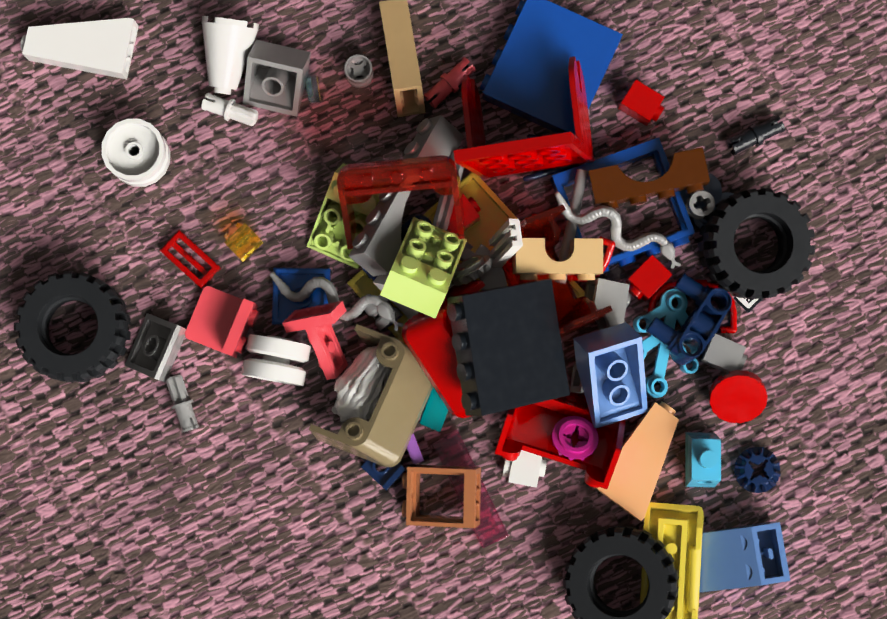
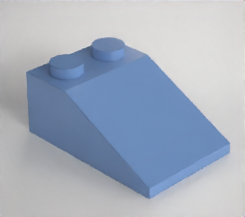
[573,322,648,428]

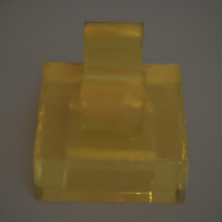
[224,223,263,262]

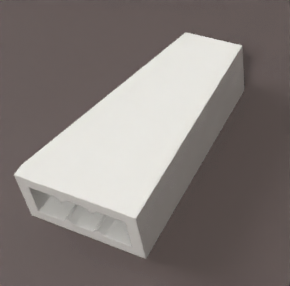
[20,18,139,80]

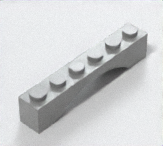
[349,115,464,277]

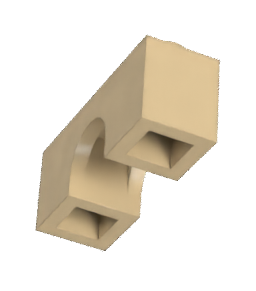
[512,238,603,281]

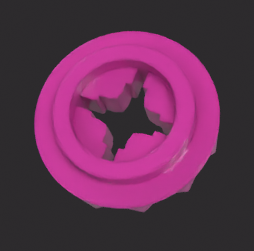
[552,416,598,461]

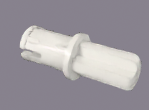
[201,93,259,126]

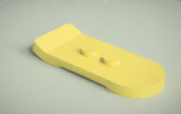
[640,502,704,619]

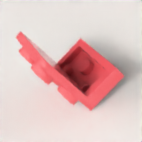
[185,286,259,358]

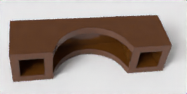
[587,147,710,209]

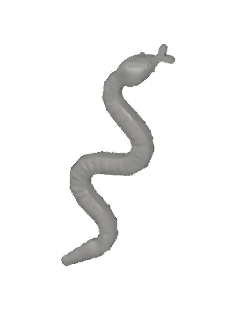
[555,191,681,269]
[270,272,403,331]

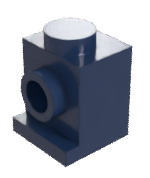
[361,458,406,490]

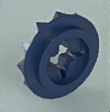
[734,447,781,493]

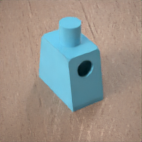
[685,432,721,487]

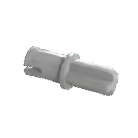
[166,375,200,433]

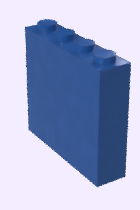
[480,0,623,136]

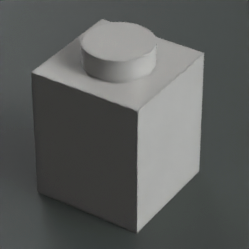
[699,334,747,374]

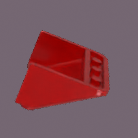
[495,392,626,489]

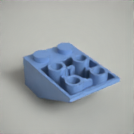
[699,521,790,593]

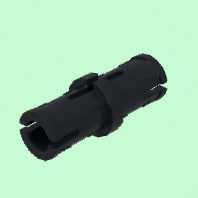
[726,115,785,156]

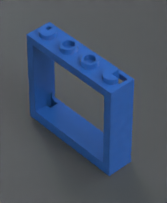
[550,137,695,275]

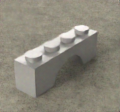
[569,278,630,395]

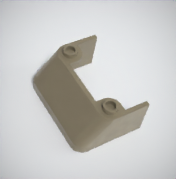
[309,324,433,467]

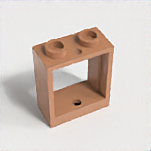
[402,464,481,528]

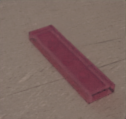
[433,432,509,548]

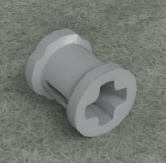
[685,191,715,220]

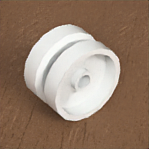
[101,119,170,187]
[241,334,311,386]

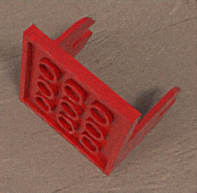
[453,56,594,179]

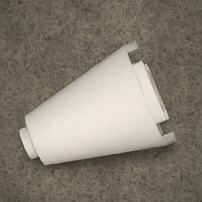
[202,16,259,95]

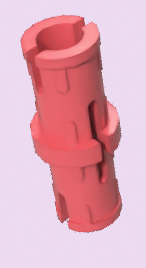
[423,57,476,108]

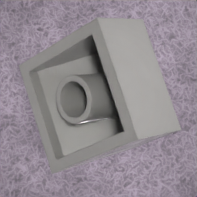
[243,40,311,117]

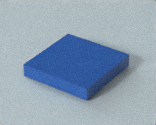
[272,268,331,325]

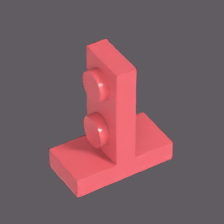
[282,301,348,380]

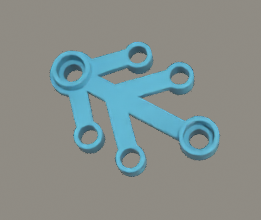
[633,289,699,398]

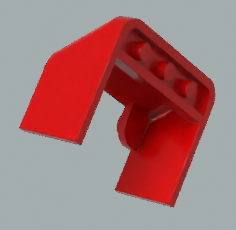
[402,280,485,418]

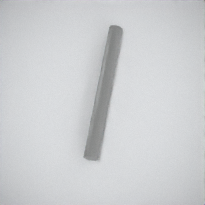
[554,169,588,284]

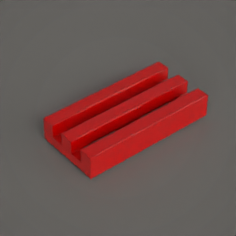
[160,230,221,289]

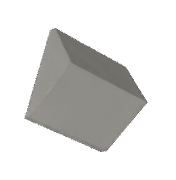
[124,313,186,382]

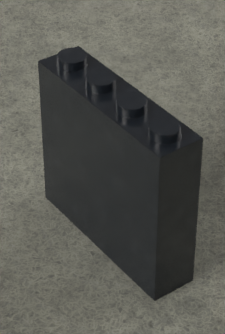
[447,279,570,416]

